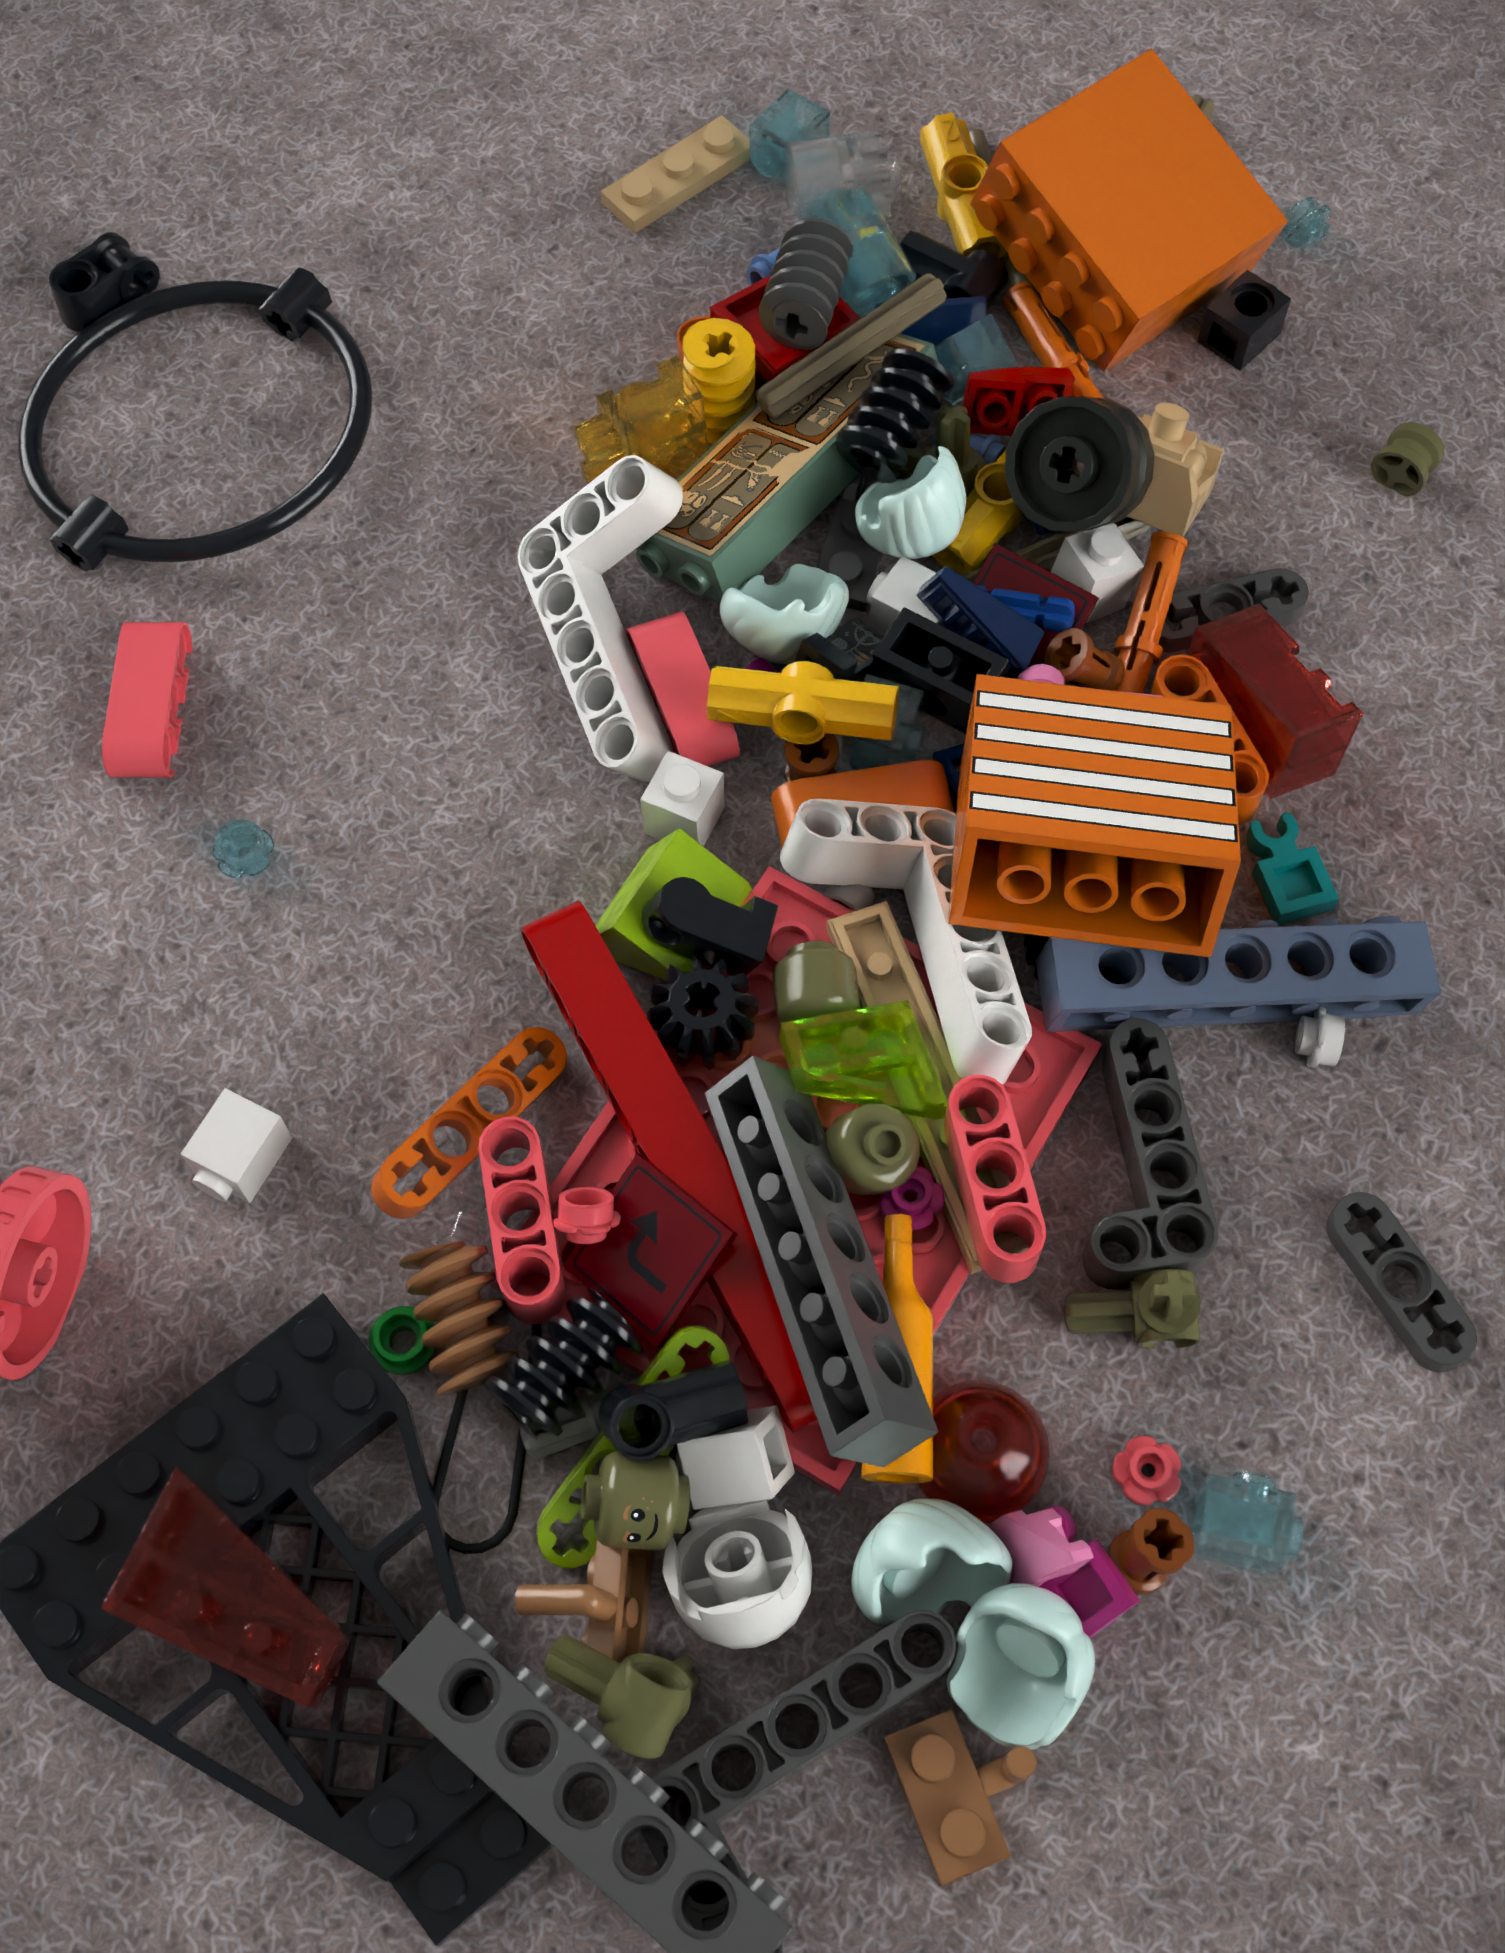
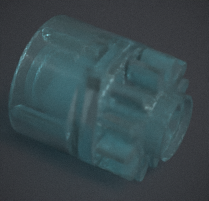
[800,187,917,318]

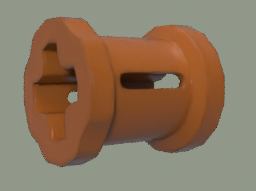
[1044,628,1124,691]
[784,733,839,782]
[1107,1508,1195,1595]

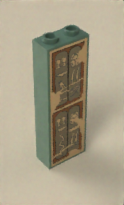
[636,333,941,603]

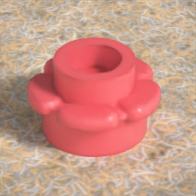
[552,1187,621,1244]
[1112,1436,1182,1506]

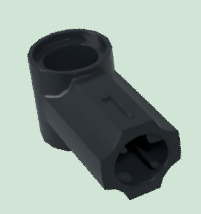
[892,230,1009,310]
[598,1360,748,1461]

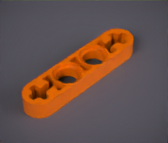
[371,1027,567,1219]

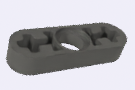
[1158,568,1309,652]
[1326,1192,1477,1372]

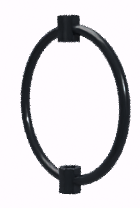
[18,267,372,572]

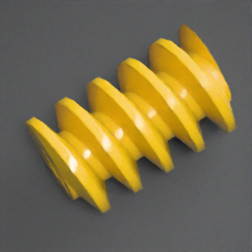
[683,318,756,444]

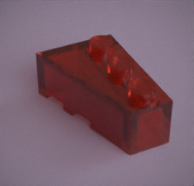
[1187,604,1364,799]
[101,1467,352,1708]

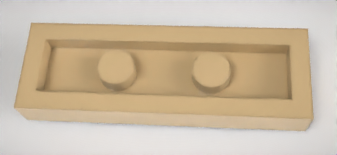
[600,115,756,234]

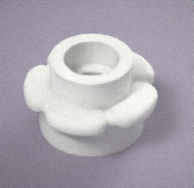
[1295,1006,1345,1068]

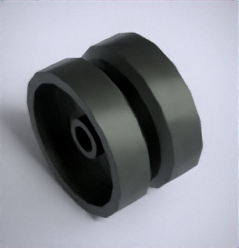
[1004,397,1155,532]

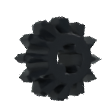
[647,955,758,1070]

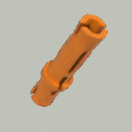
[1003,282,1104,398]
[1113,531,1188,694]

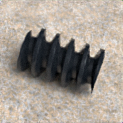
[835,348,955,483]
[485,1287,644,1440]

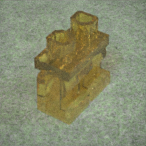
[573,355,708,484]

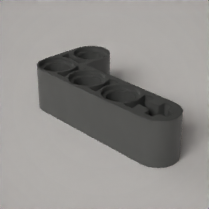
[1082,1018,1218,1290]

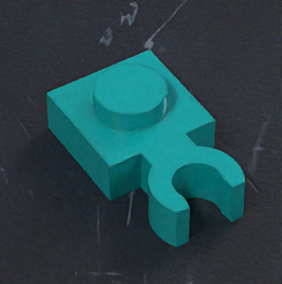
[1246,812,1339,925]

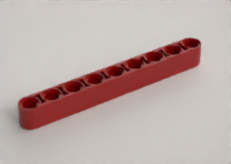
[520,901,817,1433]

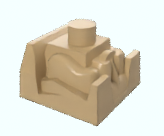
[1127,403,1224,537]

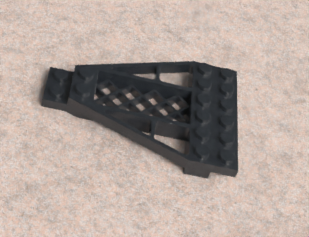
[0,1293,553,1946]

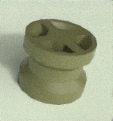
[1371,422,1445,496]

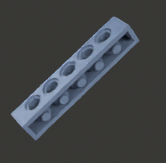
[1036,915,1441,1032]

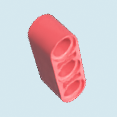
[625,611,740,767]
[102,622,193,778]
[944,1075,1046,1283]
[479,1117,566,1324]

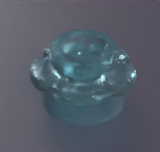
[1282,197,1331,249]
[212,820,274,878]

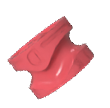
[0,1166,91,1380]

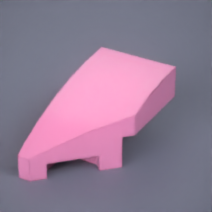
[988,1508,1094,1587]

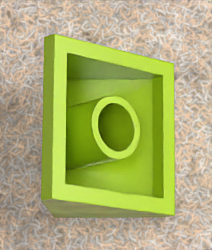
[595,828,752,980]

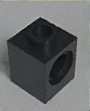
[1197,269,1291,371]

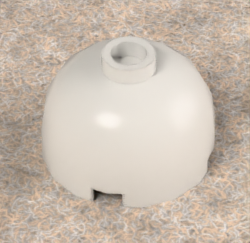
[662,1500,812,1649]

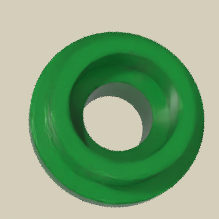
[368,1306,437,1375]

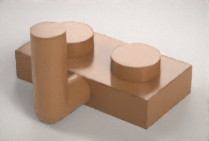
[515,1540,653,1664]
[883,1709,1037,1887]

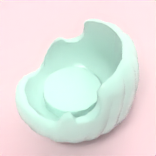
[855,446,966,559]
[720,563,849,665]
[851,1498,1013,1626]
[947,1583,1095,1749]

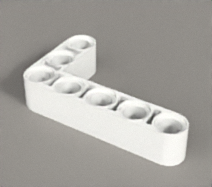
[517,455,683,782]
[780,799,1032,1085]

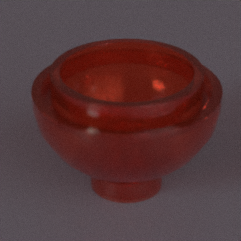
[917,1380,1050,1523]

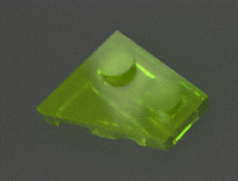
[779,1000,948,1120]

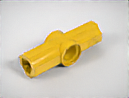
[920,112,1007,258]
[931,450,1023,576]
[707,661,899,744]

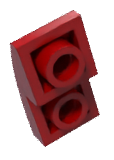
[962,367,1075,436]

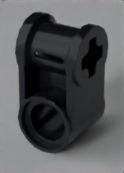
[48,232,160,332]

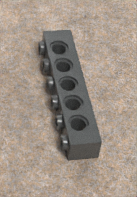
[705,1056,939,1468]
[377,1610,792,1953]

